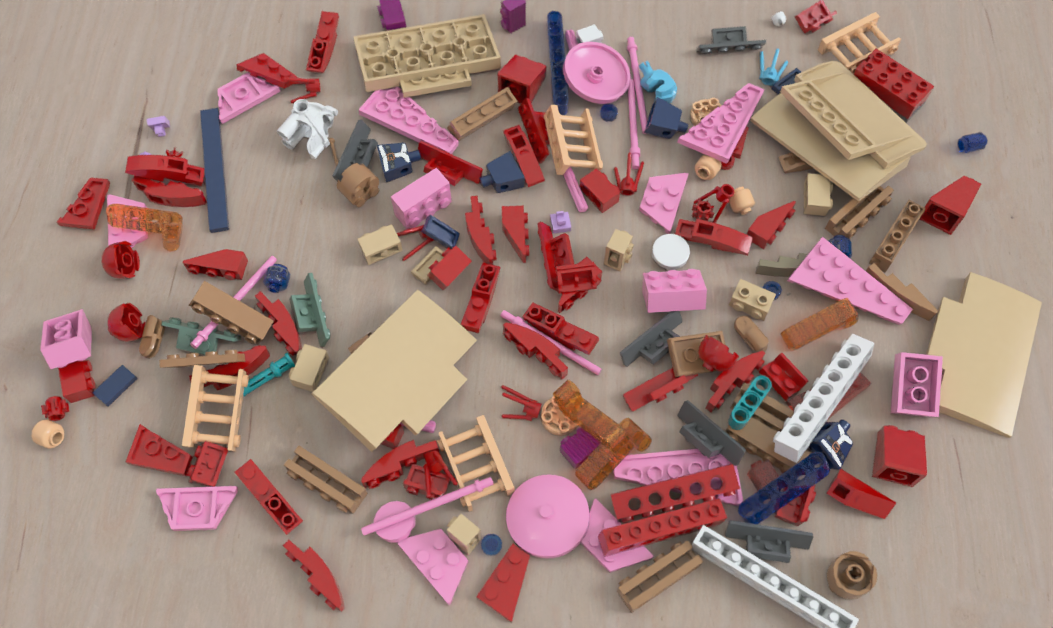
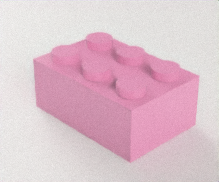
[391,168,452,230]
[642,269,707,313]
[40,309,92,369]
[891,352,943,418]

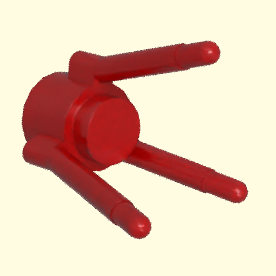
[283,77,321,103]
[614,153,644,196]
[694,184,735,223]
[397,225,434,261]
[501,385,542,421]
[423,451,458,498]

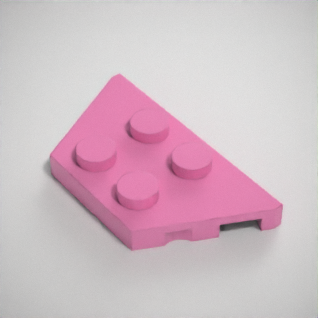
[218,73,280,124]
[639,173,689,234]
[107,194,148,248]
[156,486,238,531]
[581,499,654,573]
[397,529,468,605]

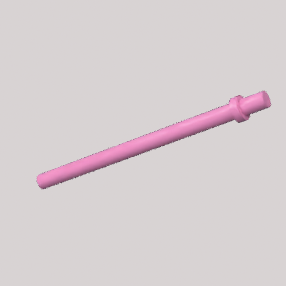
[627,37,647,134]
[190,256,277,349]
[361,477,494,536]

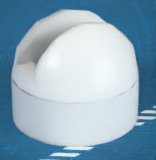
[771,12,786,27]

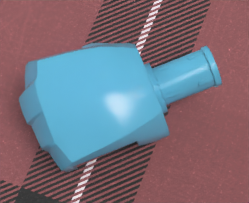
[639,61,677,103]

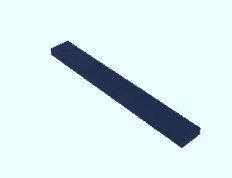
[200,108,229,233]

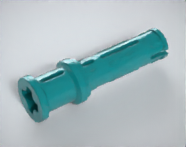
[243,353,295,397]

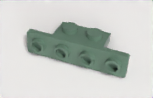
[289,273,330,347]
[162,317,242,355]

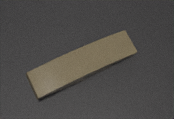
[755,253,808,277]

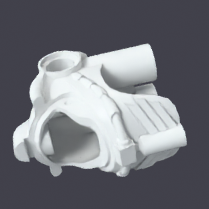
[277,99,338,159]

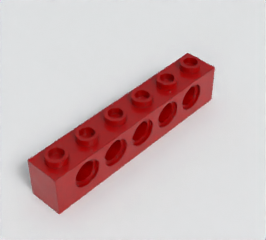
[610,464,740,522]
[598,498,727,557]

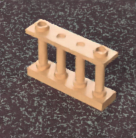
[818,12,901,74]
[544,105,603,175]
[182,365,249,452]
[437,415,515,512]

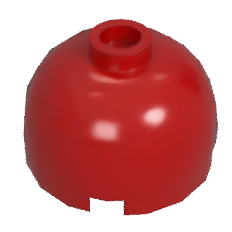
[101,241,140,279]
[107,303,146,342]
[698,335,739,372]

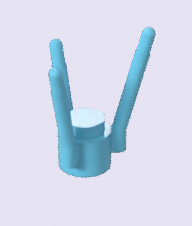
[759,49,788,86]

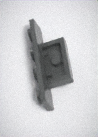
[696,26,766,54]
[333,119,378,182]
[620,311,682,367]
[678,400,746,466]
[725,520,813,563]

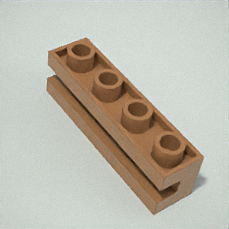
[447,87,518,141]
[825,186,894,243]
[869,200,926,272]
[189,281,273,345]
[730,383,794,432]
[725,415,811,478]
[284,446,368,514]
[617,540,703,613]

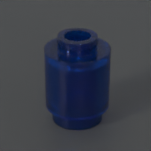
[958,132,988,153]

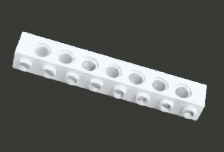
[773,333,874,463]
[692,525,859,628]

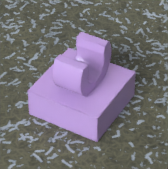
[147,116,170,137]
[550,211,571,234]

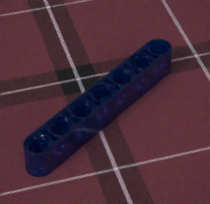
[547,11,569,115]

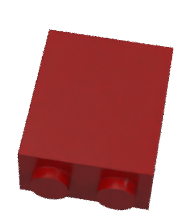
[497,54,547,104]
[919,175,981,235]
[872,425,927,487]

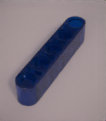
[738,452,830,524]

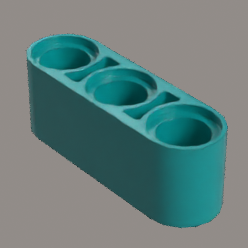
[728,376,772,430]

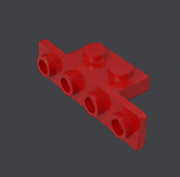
[518,98,550,164]
[418,141,483,186]
[537,221,575,292]
[623,367,698,412]

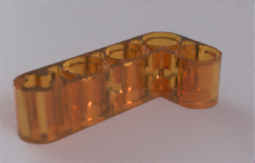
[106,203,183,251]
[780,298,859,351]
[553,380,627,450]
[575,418,652,490]

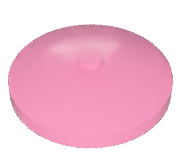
[563,42,631,104]
[506,475,590,558]

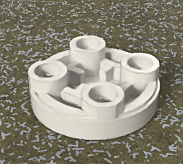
[652,234,690,271]

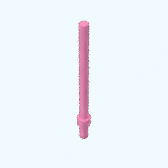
[628,79,640,169]
[500,310,602,375]

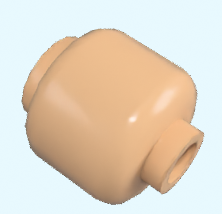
[695,154,721,180]
[729,187,755,215]
[31,419,64,449]

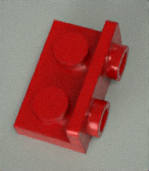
[759,353,809,401]
[186,441,228,487]

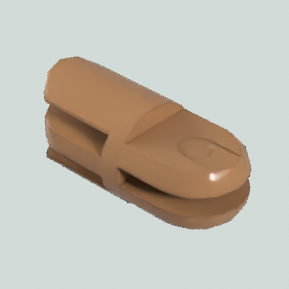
[139,315,166,358]
[734,316,769,352]

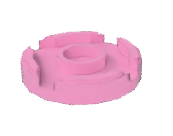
[374,501,416,543]

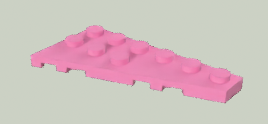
[677,83,764,164]
[359,87,459,154]
[787,237,913,325]
[612,449,744,507]

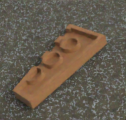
[159,350,245,368]

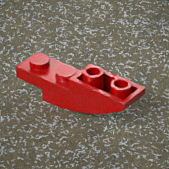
[306,11,339,73]
[503,125,545,187]
[125,155,205,186]
[131,175,207,207]
[465,195,497,265]
[675,219,753,256]
[460,263,501,333]
[255,291,302,356]
[522,302,599,355]
[503,322,568,379]
[189,345,270,391]
[705,351,766,413]
[361,440,440,489]
[234,459,303,535]
[283,539,345,612]

